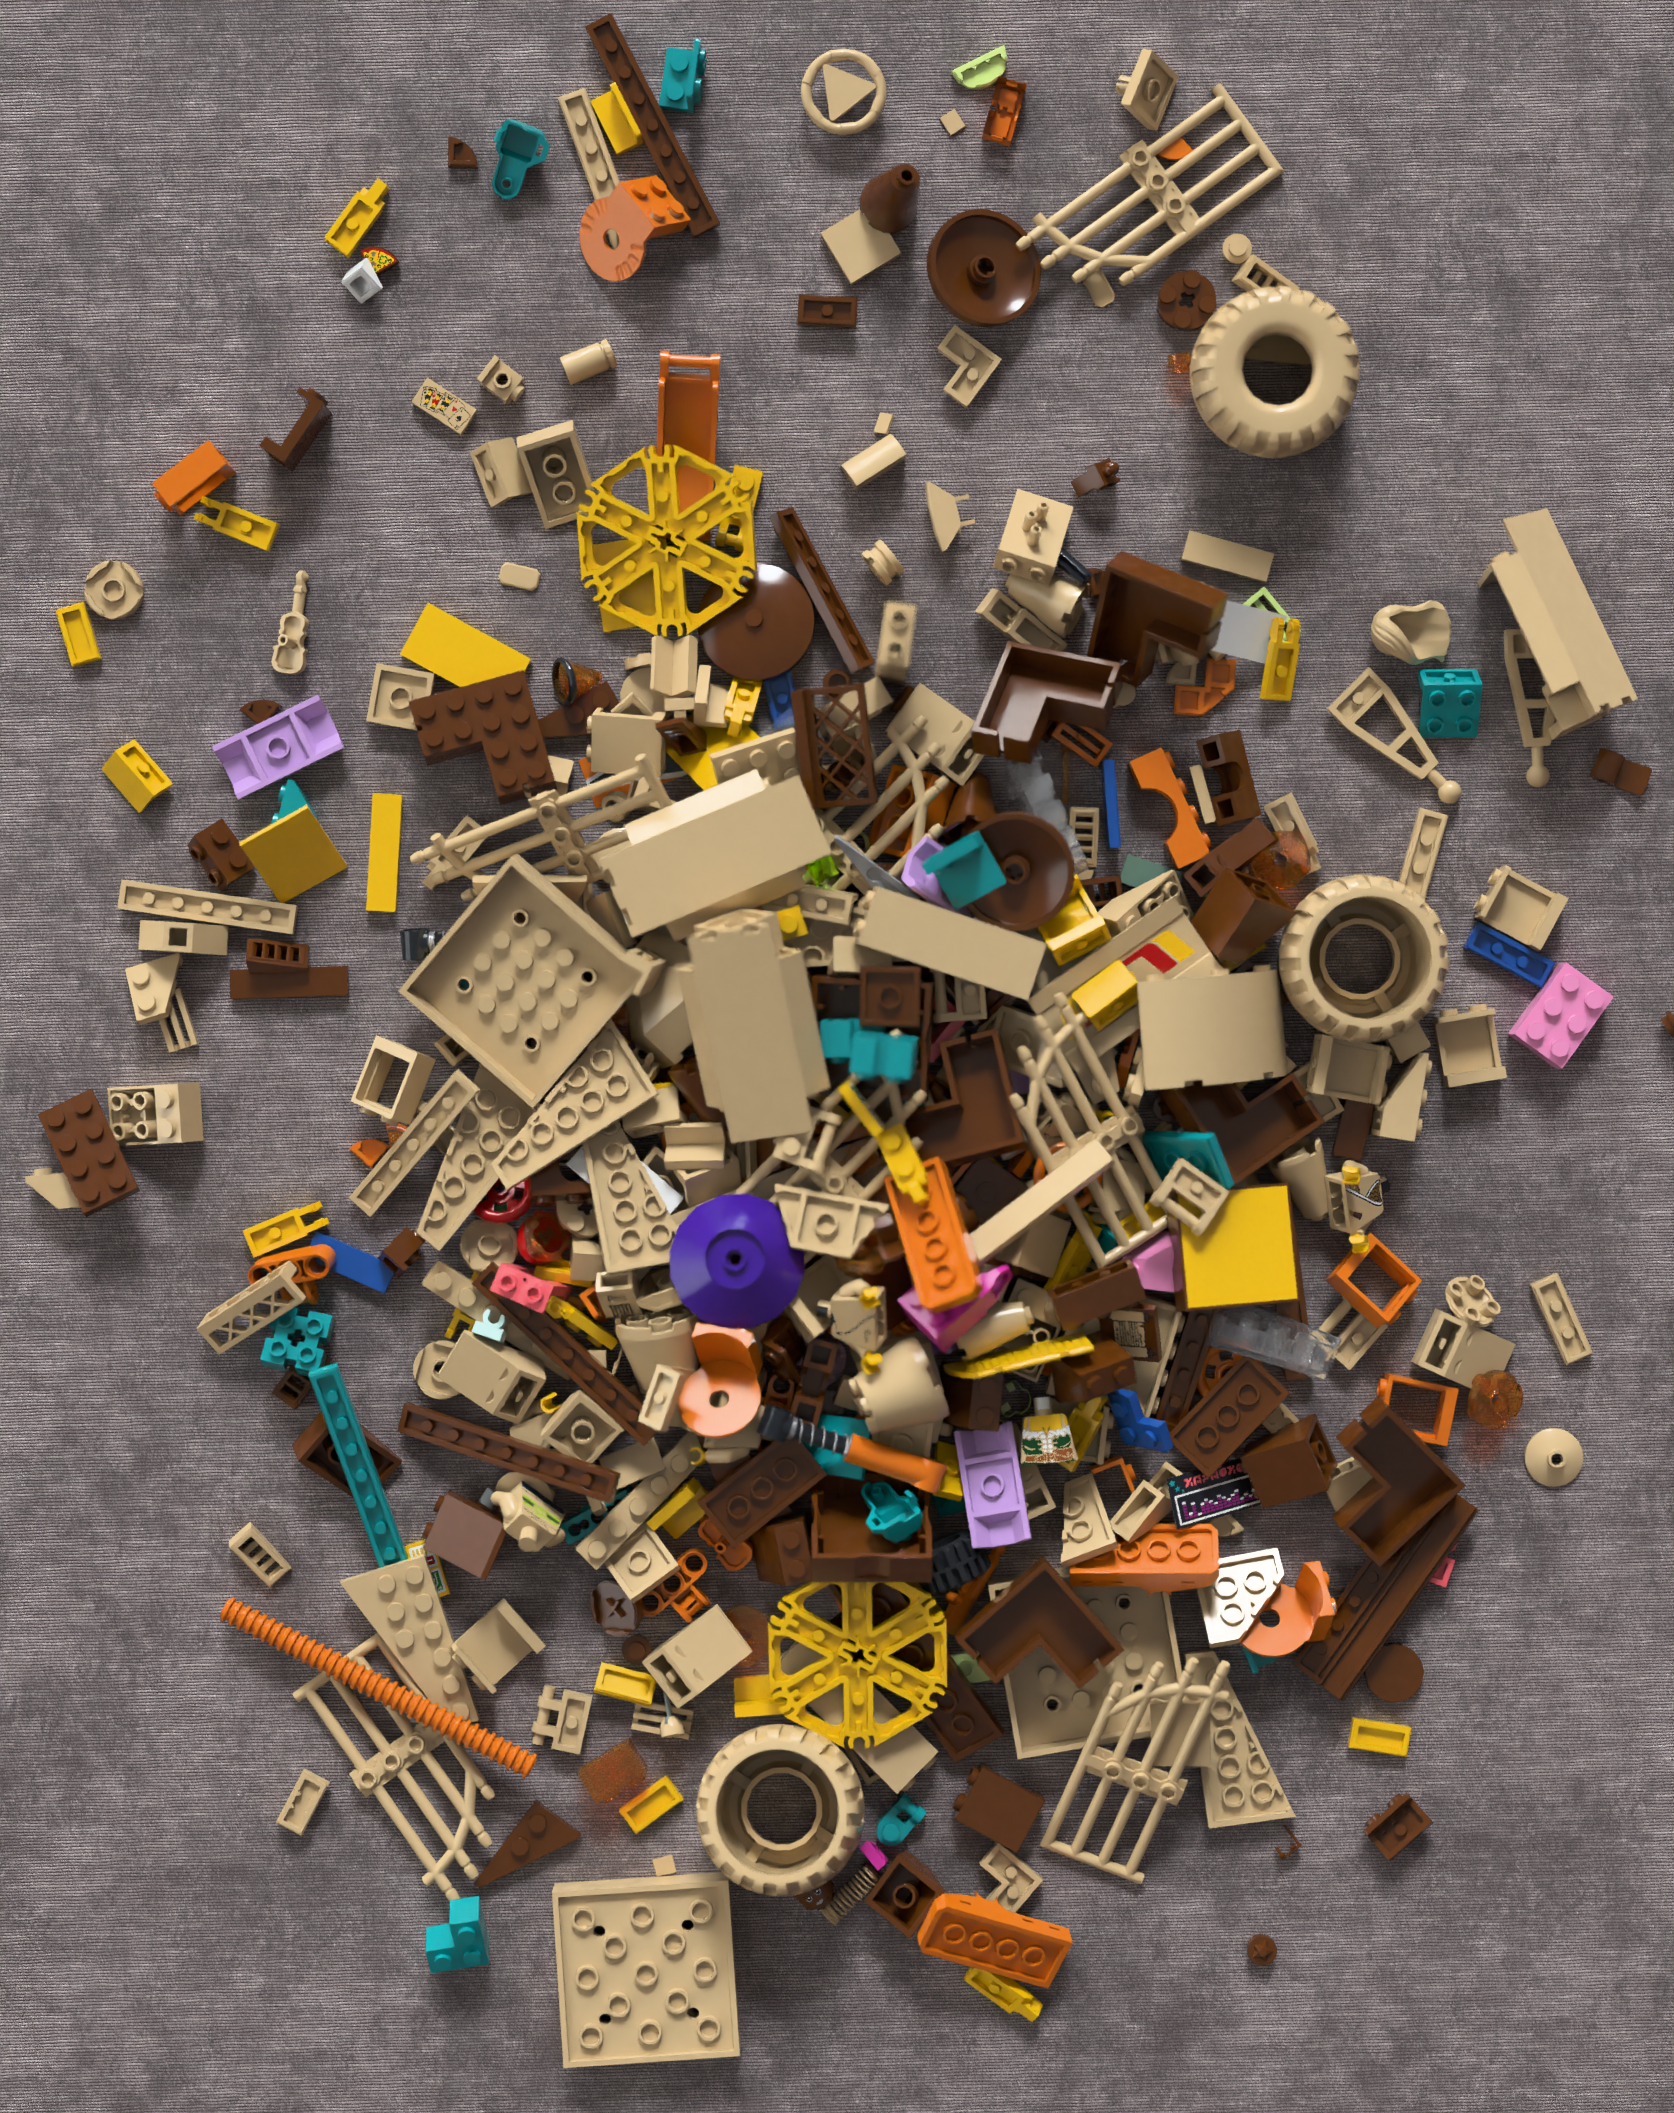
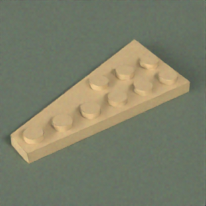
[340,1554,480,1722]

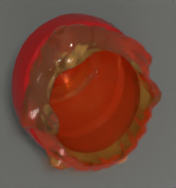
[517,1210,571,1266]

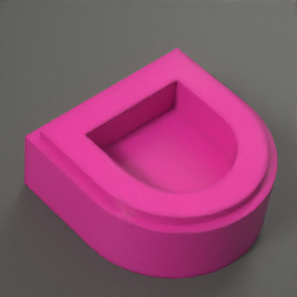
[859,1841,888,1871]

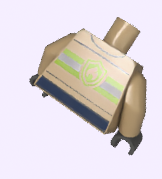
[479,1480,566,1552]

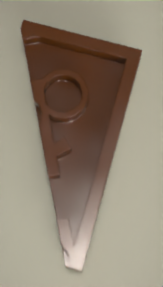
[538,681,619,738]
[474,1800,581,1888]

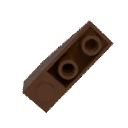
[1183,818,1276,898]

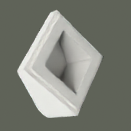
[341,258,383,304]

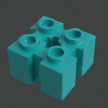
[849,1031,919,1083]
[260,1306,335,1376]

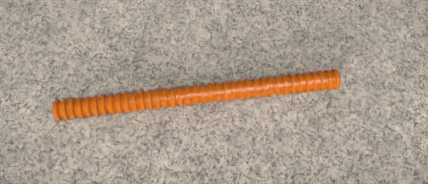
[220,1597,537,1779]

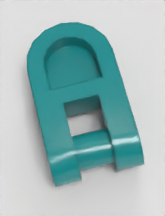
[876,1792,927,1846]

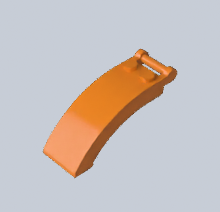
[653,351,721,542]

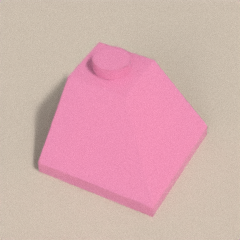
[1122,1230,1174,1293]

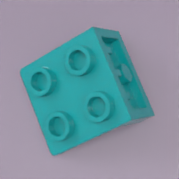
[659,39,707,114]
[1417,669,1483,738]
[922,830,1007,910]

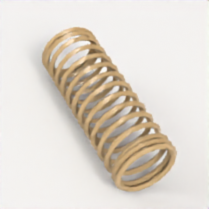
[821,1864,881,1925]

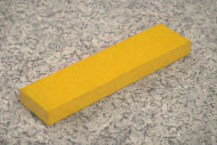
[366,793,403,913]

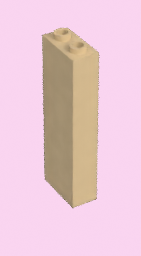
[875,601,917,685]
[853,886,1047,1000]
[781,1641,938,1794]

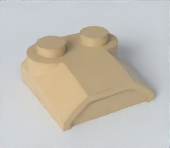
[636,1266,683,1312]
[541,1390,625,1463]

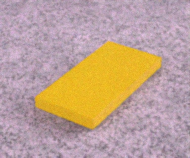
[400,603,532,687]

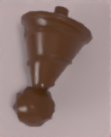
[929,1072,952,1104]

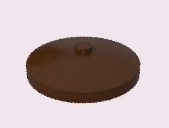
[926,209,1041,328]
[697,564,815,682]
[966,811,1075,931]

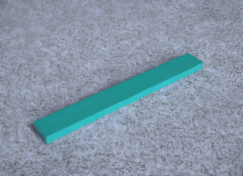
[308,1363,408,1568]

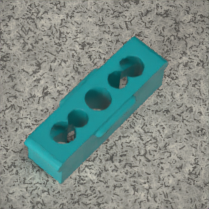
[559,1486,631,1545]

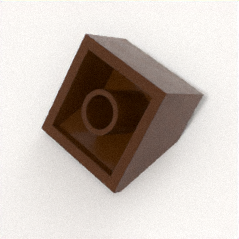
[864,1850,945,1939]

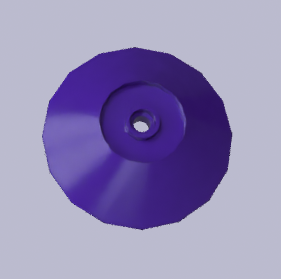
[669,1194,805,1329]

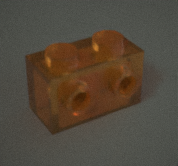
[578,1737,648,1804]

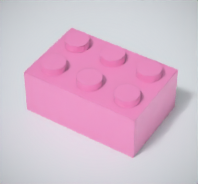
[1508,962,1614,1069]

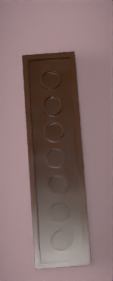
[828,1583,1004,1763]

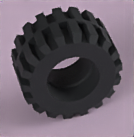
[920,1530,991,1593]

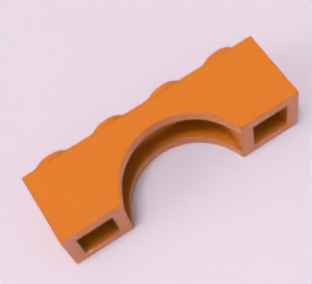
[1127,747,1212,870]

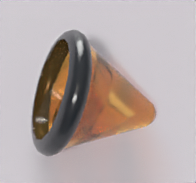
[552,657,602,706]

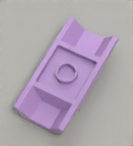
[212,695,344,800]
[901,836,983,922]
[954,1421,1032,1549]

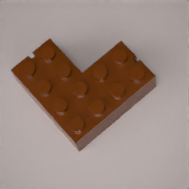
[1087,551,1228,688]
[971,641,1123,764]
[409,670,557,805]
[905,1028,1028,1168]
[1158,1073,1325,1185]
[1332,1396,1466,1567]
[954,1556,1124,1690]

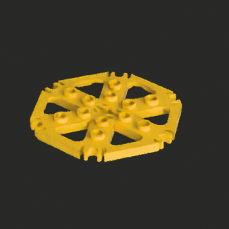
[576,445,757,637]
[768,1581,947,1749]

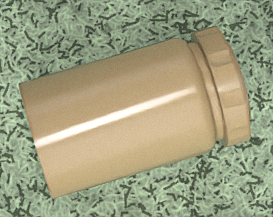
[560,339,617,385]

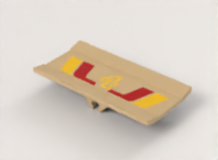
[1027,896,1222,1072]

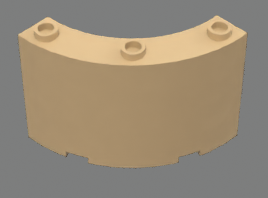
[1137,964,1288,1090]

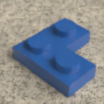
[1108,1389,1173,1453]

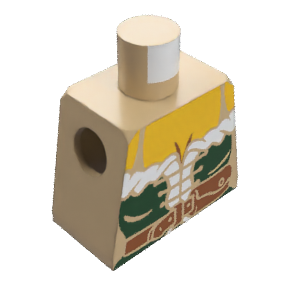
[1019,1397,1077,1465]

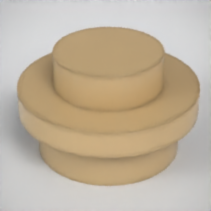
[1222,234,1252,264]

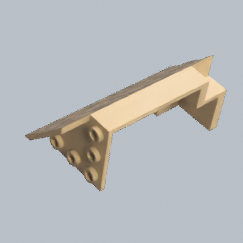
[1478,508,1638,740]
[599,769,832,942]
[677,908,830,1143]

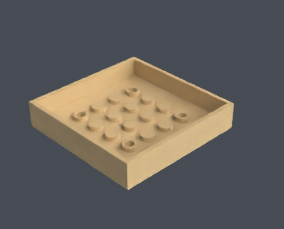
[398,854,643,1108]
[987,1566,1182,1759]
[552,1872,741,2068]

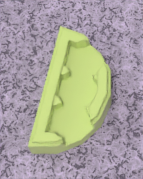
[951,45,1007,90]

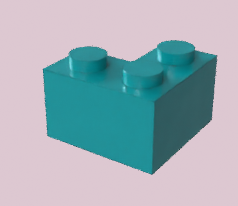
[820,1018,886,1063]
[425,1896,490,1973]

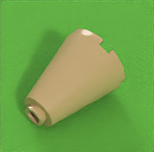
[1005,573,1091,638]
[1267,1137,1328,1221]
[957,1301,1034,1363]

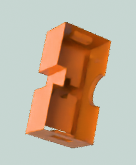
[982,77,1027,147]

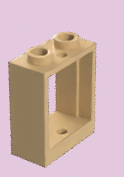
[816,676,893,739]
[351,1035,436,1127]

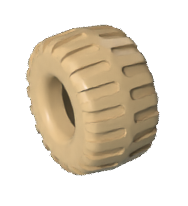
[1190,286,1360,458]
[1278,874,1450,1043]
[696,1724,865,1896]

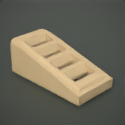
[1232,254,1299,292]
[1068,807,1099,868]
[229,1522,291,1588]

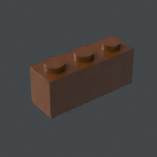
[1046,1258,1146,1331]

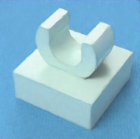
[472,1309,508,1345]

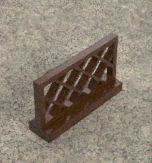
[791,684,878,810]

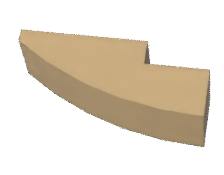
[974,588,1068,652]
[1110,1461,1183,1543]

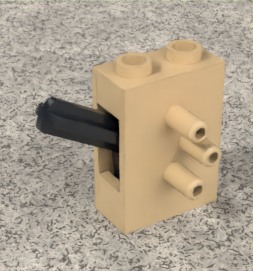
[992,489,1092,586]

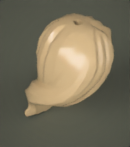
[1371,601,1451,665]

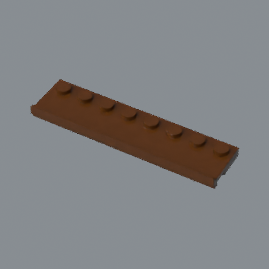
[1292,1494,1480,1701]

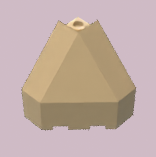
[626,930,693,1069]

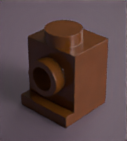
[378,1227,425,1278]

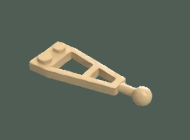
[1504,629,1555,788]
[1326,667,1462,804]

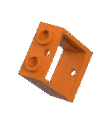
[152,440,236,515]
[1326,1232,1422,1328]
[1376,1372,1459,1446]

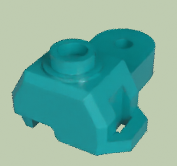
[492,119,550,199]
[861,1481,923,1544]

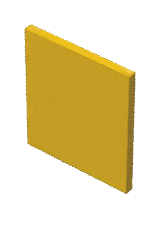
[593,538,667,633]
[666,712,760,791]
[239,805,348,903]

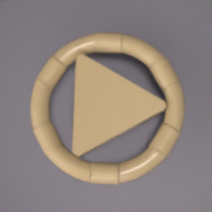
[801,48,887,135]

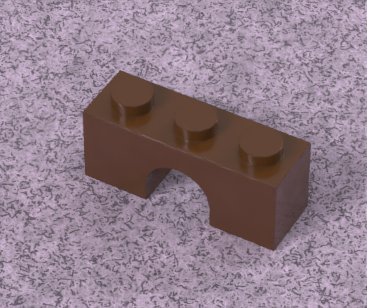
[1196,730,1262,826]
[528,1159,592,1206]
[790,1336,839,1427]

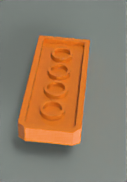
[884,1156,983,1314]
[1070,1524,1219,1596]
[916,1890,1073,1989]

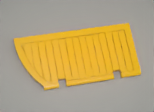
[943,1332,1094,1379]

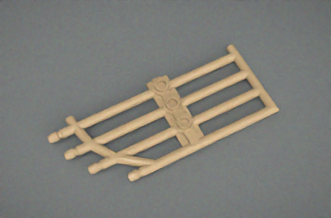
[1015,83,1284,286]
[802,715,950,970]
[410,753,673,901]
[1009,992,1168,1269]
[734,1028,928,1265]
[293,1632,495,1901]
[1039,1657,1230,1885]

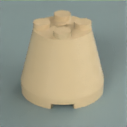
[615,1304,703,1394]
[848,1336,949,1435]

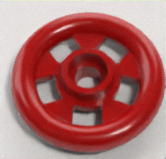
[473,1178,533,1223]

